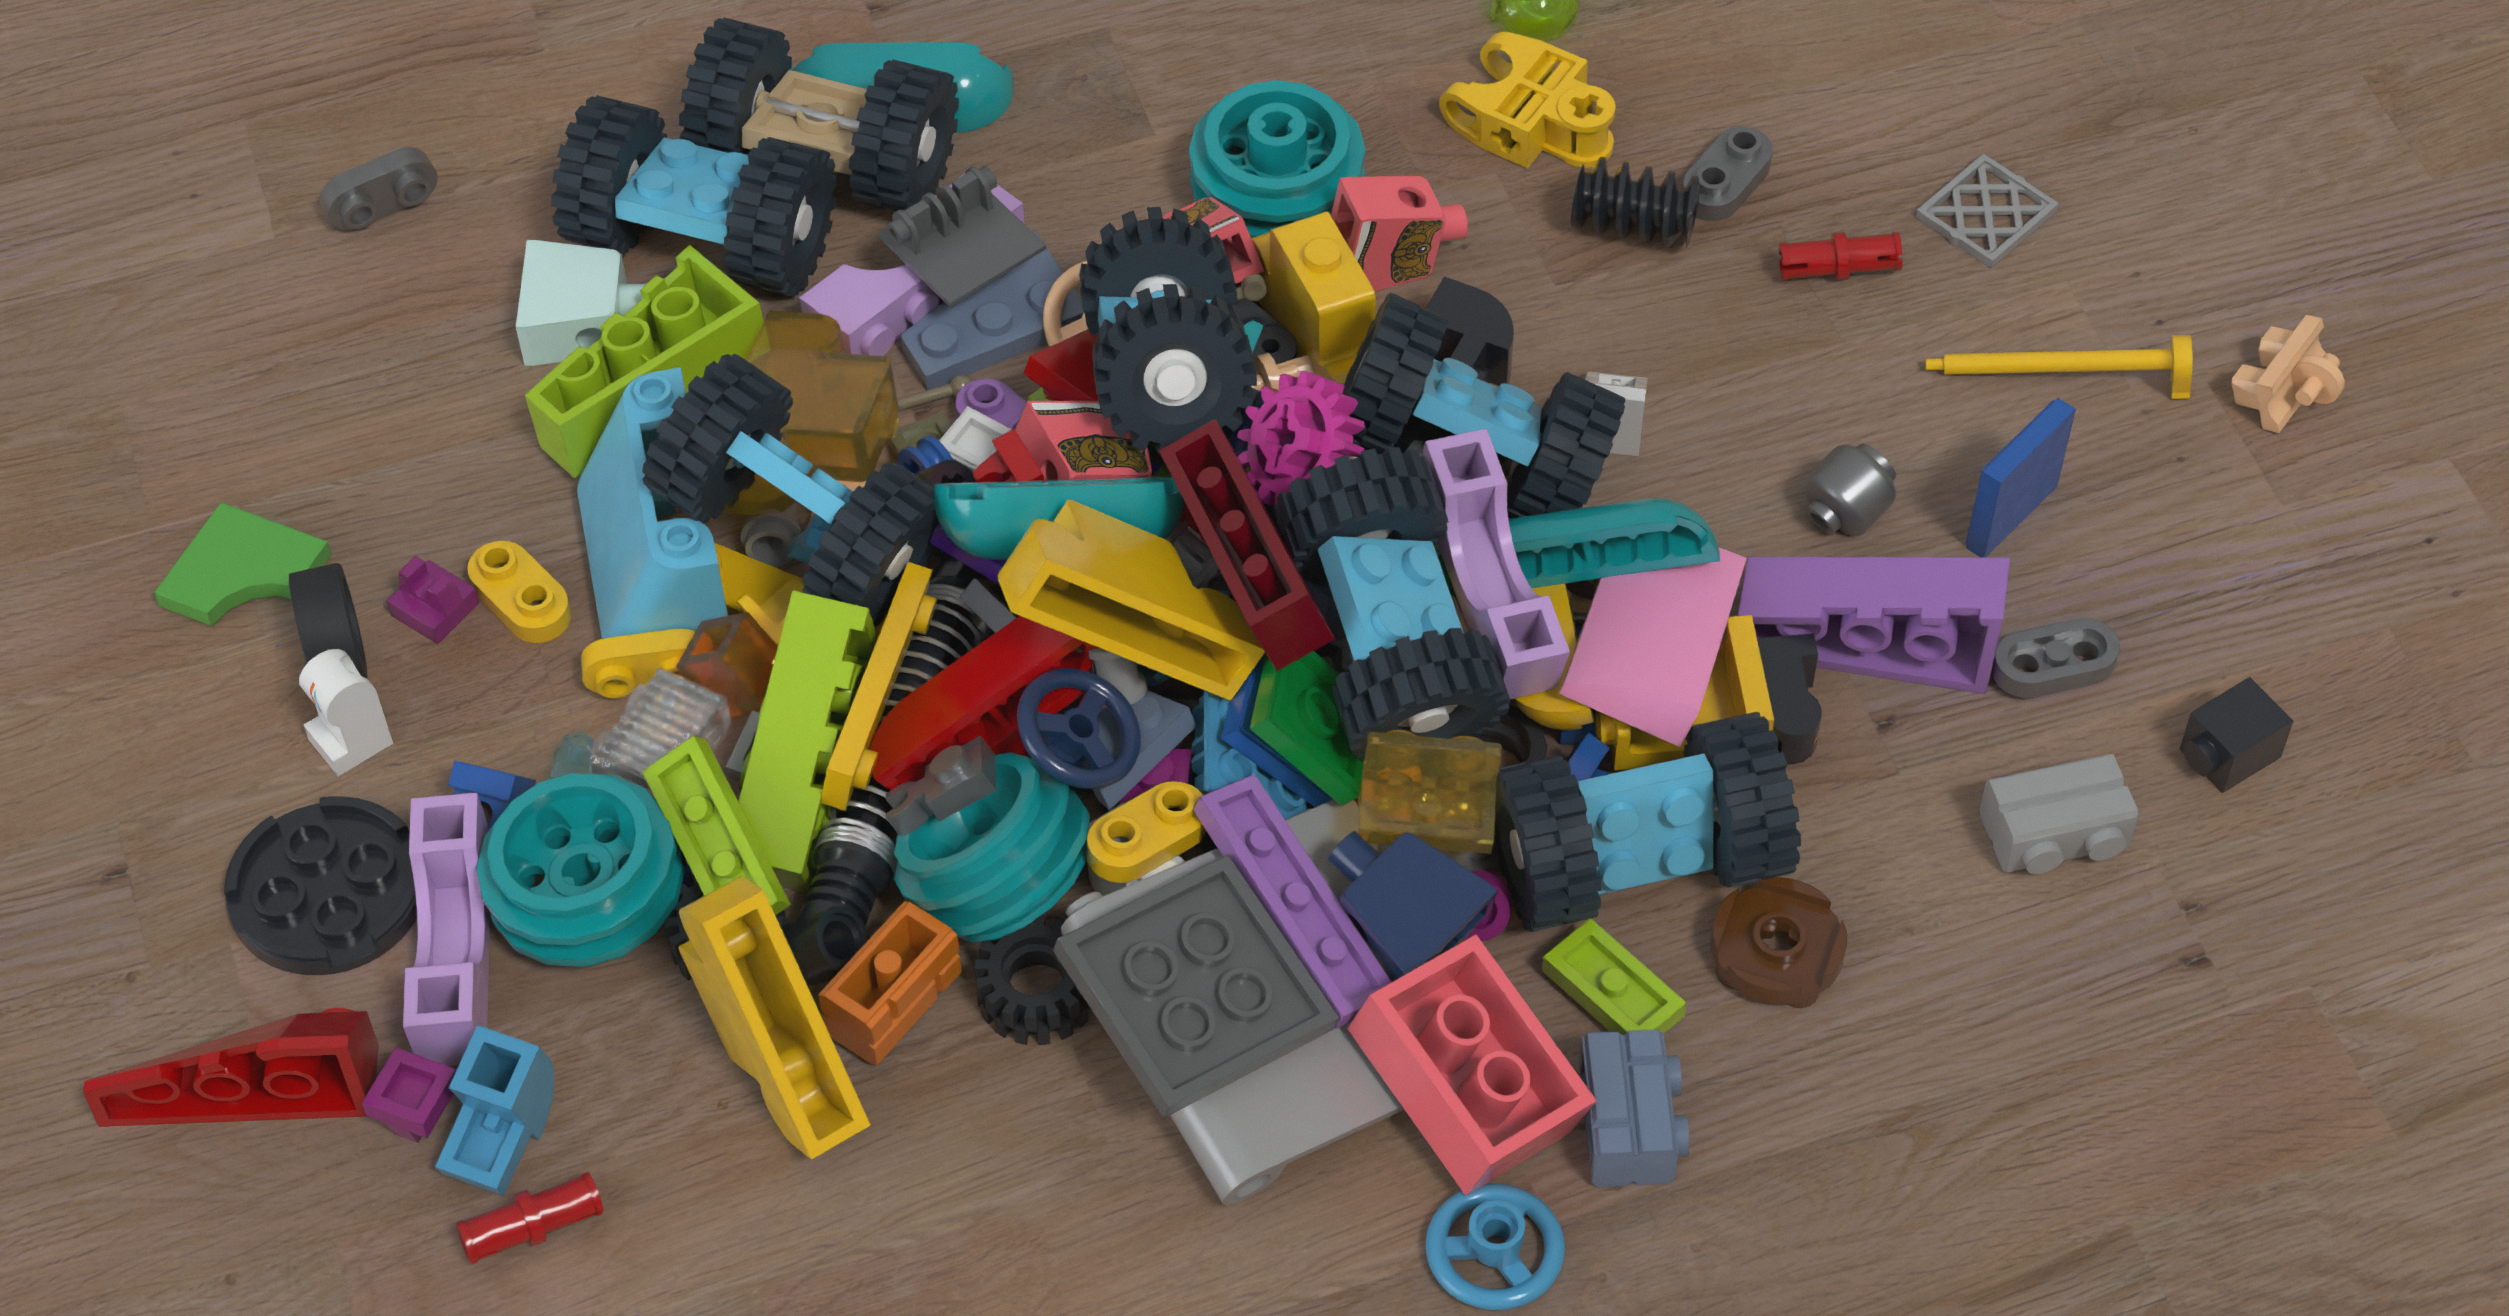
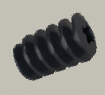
[1571,157,1700,248]

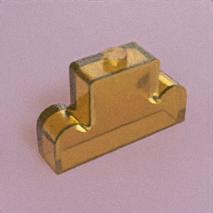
[723,311,899,516]

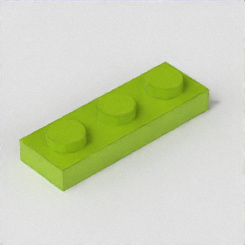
[642,735,791,916]

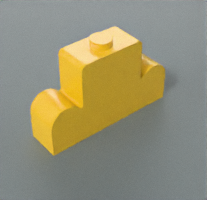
[1251,211,1376,385]
[998,499,1265,701]
[678,876,871,1160]

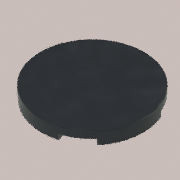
[224,796,417,975]

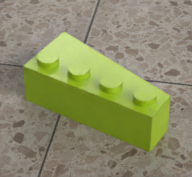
[525,245,772,478]
[739,590,878,893]

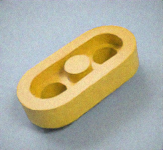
[467,541,571,643]
[581,629,711,698]
[1086,781,1206,883]

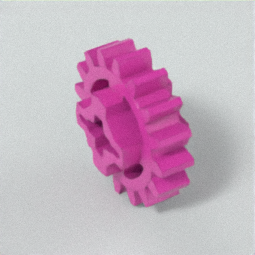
[1237,371,1365,506]

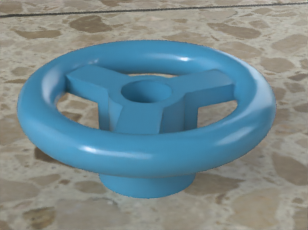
[1425,1183,1565,1311]

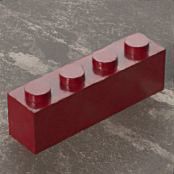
[1159,419,1335,671]

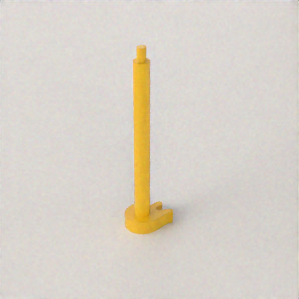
[1926,335,2193,399]

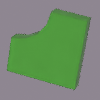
[154,502,332,626]

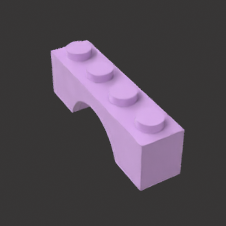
[799,173,1024,374]
[1422,428,1570,699]
[403,793,490,1066]

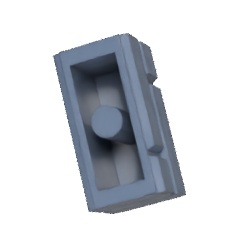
[1579,1030,1689,1187]

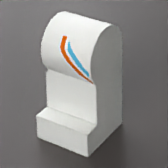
[299,649,393,777]

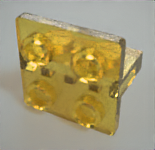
[1357,730,1502,854]

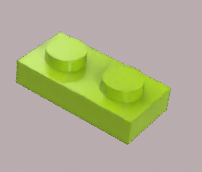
[1542,919,1687,1035]

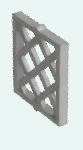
[1915,153,2059,268]

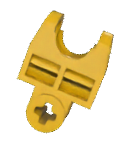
[1439,32,1616,169]

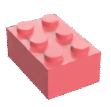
[1347,935,1597,1196]

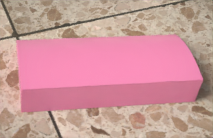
[1559,548,1747,747]

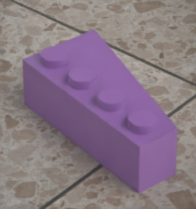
[1738,557,2011,694]

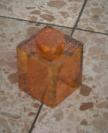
[676,612,778,719]

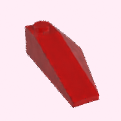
[83,1008,379,1127]

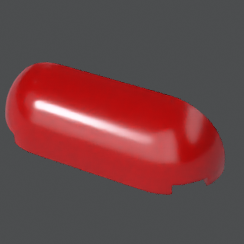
[870,616,1099,790]

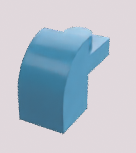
[435,1025,555,1196]

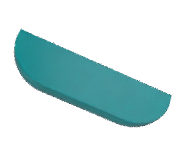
[790,42,1014,133]
[934,477,1186,560]
[1509,497,1720,588]

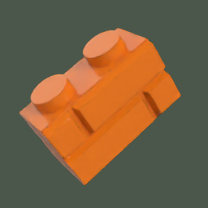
[818,901,962,1066]

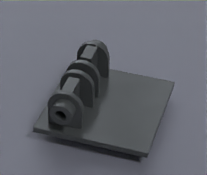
[878,166,1046,307]

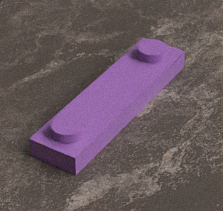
[1193,774,1391,1029]

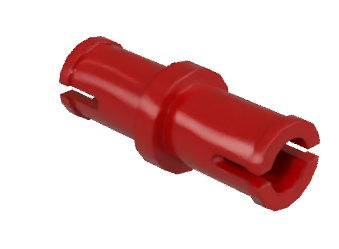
[1778,232,1903,281]
[456,1172,604,1265]

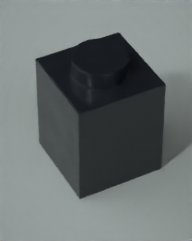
[2180,677,2293,793]

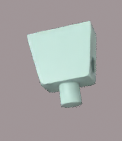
[516,240,646,366]

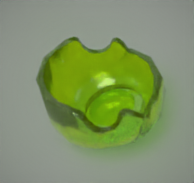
[1489,0,1580,42]

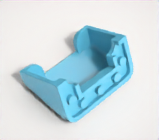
[577,367,735,659]

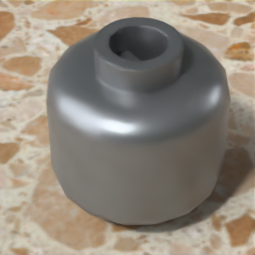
[1804,443,1896,536]

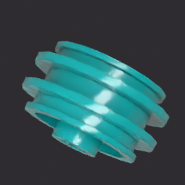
[1189,80,1366,238]
[894,752,1090,942]
[476,773,685,967]

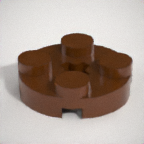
[1711,877,1847,1008]

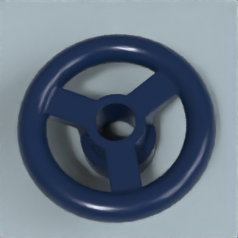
[1017,668,1141,789]

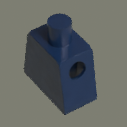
[1328,831,1498,982]

